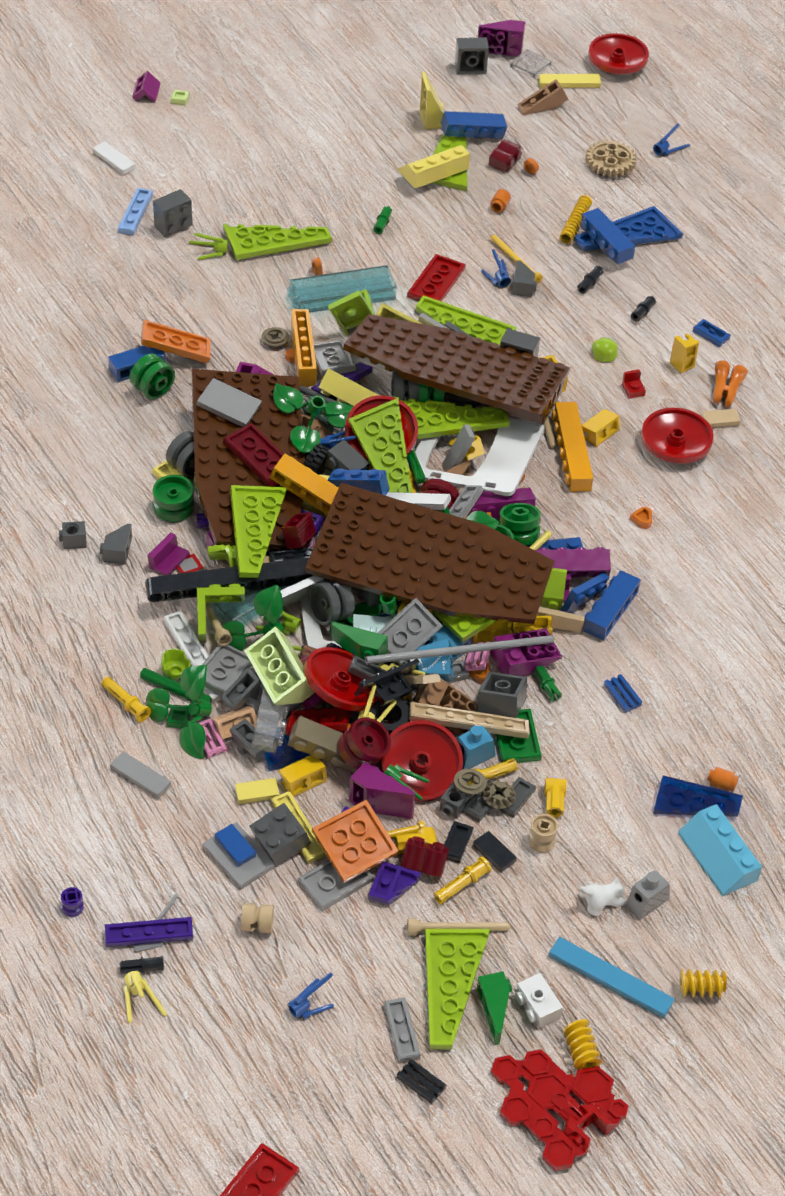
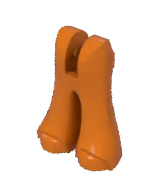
[713,360,748,407]

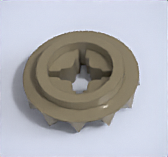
[261,327,289,349]
[454,769,487,797]
[483,779,516,809]

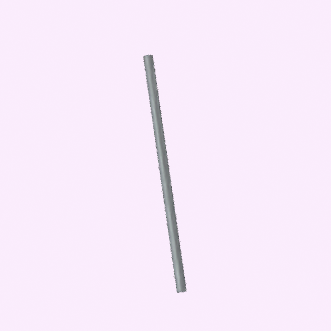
[365,635,554,665]

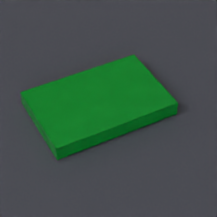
[493,709,542,763]

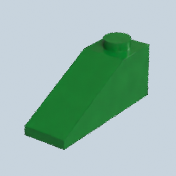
[331,622,388,665]
[477,971,512,1045]

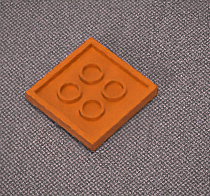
[312,800,399,883]

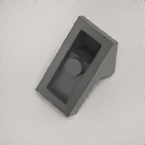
[221,668,261,711]
[229,719,271,759]

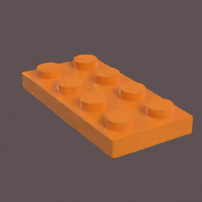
[141,320,210,363]

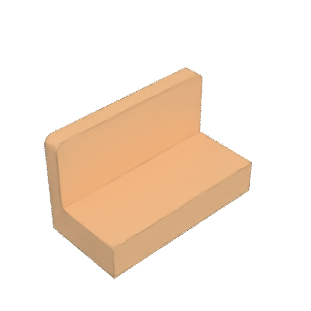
[211,706,259,740]

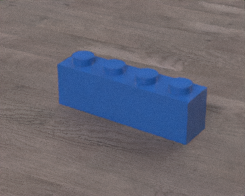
[440,111,507,139]
[580,208,635,265]
[584,570,641,641]

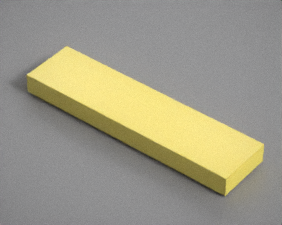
[539,74,601,88]
[271,791,327,864]

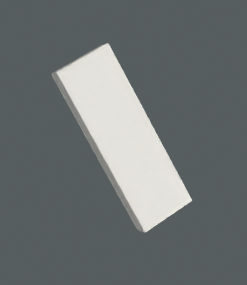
[93,141,136,175]

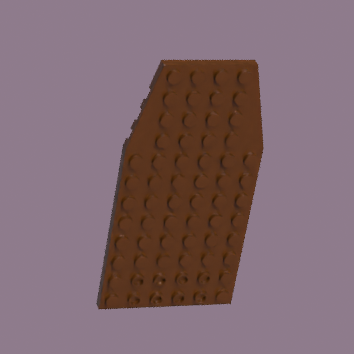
[343,314,570,425]
[191,369,305,550]
[305,483,555,624]

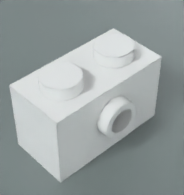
[515,973,563,1029]

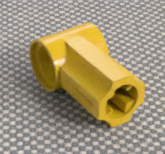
[544,778,567,818]
[395,827,438,854]

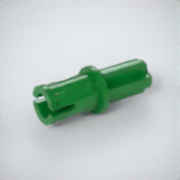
[373,206,392,234]
[534,666,562,702]

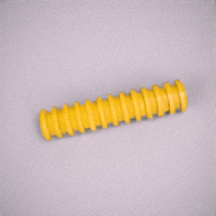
[559,195,592,244]

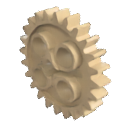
[585,140,637,178]

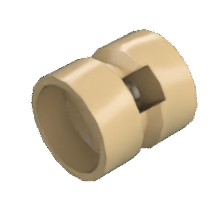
[529,814,558,853]
[241,903,274,933]

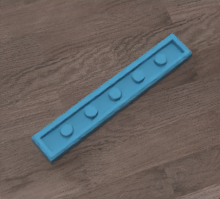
[548,937,675,1018]

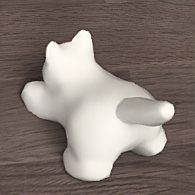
[579,878,626,916]

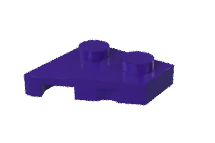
[368,861,421,905]

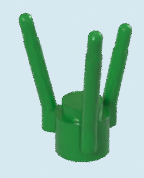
[384,764,429,801]

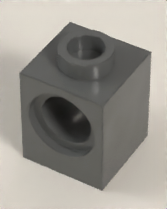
[59,521,87,549]
[440,781,471,819]

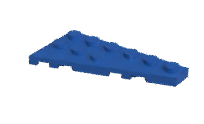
[574,206,683,251]

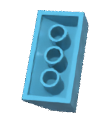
[678,804,762,896]

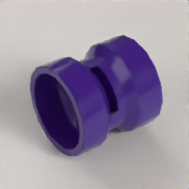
[61,887,84,917]

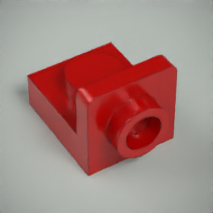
[622,369,646,399]

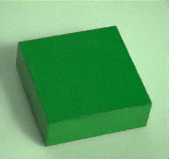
[167,708,190,729]

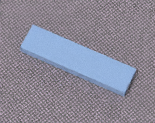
[118,188,153,236]

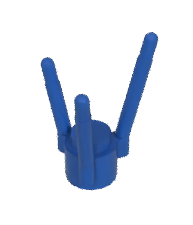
[653,123,690,156]
[481,249,511,287]
[320,431,356,450]
[287,973,334,1020]

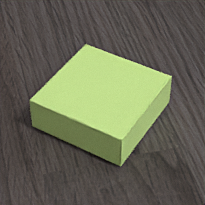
[171,90,189,105]

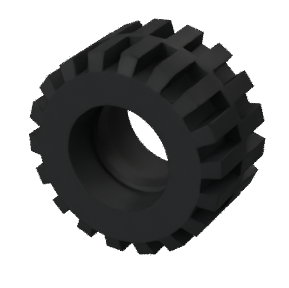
[364,698,410,735]

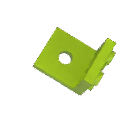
[328,289,375,335]
[197,584,245,641]

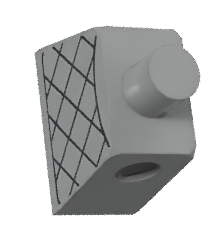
[625,870,670,920]

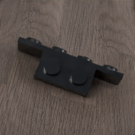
[354,659,420,706]

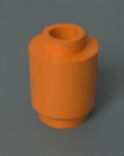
[490,189,511,213]
[707,766,739,792]

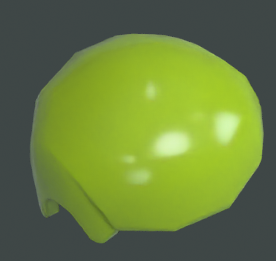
[592,337,618,362]
[161,648,191,679]

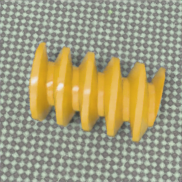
[679,969,727,999]
[563,1019,602,1070]

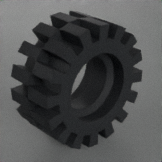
[303,443,329,475]

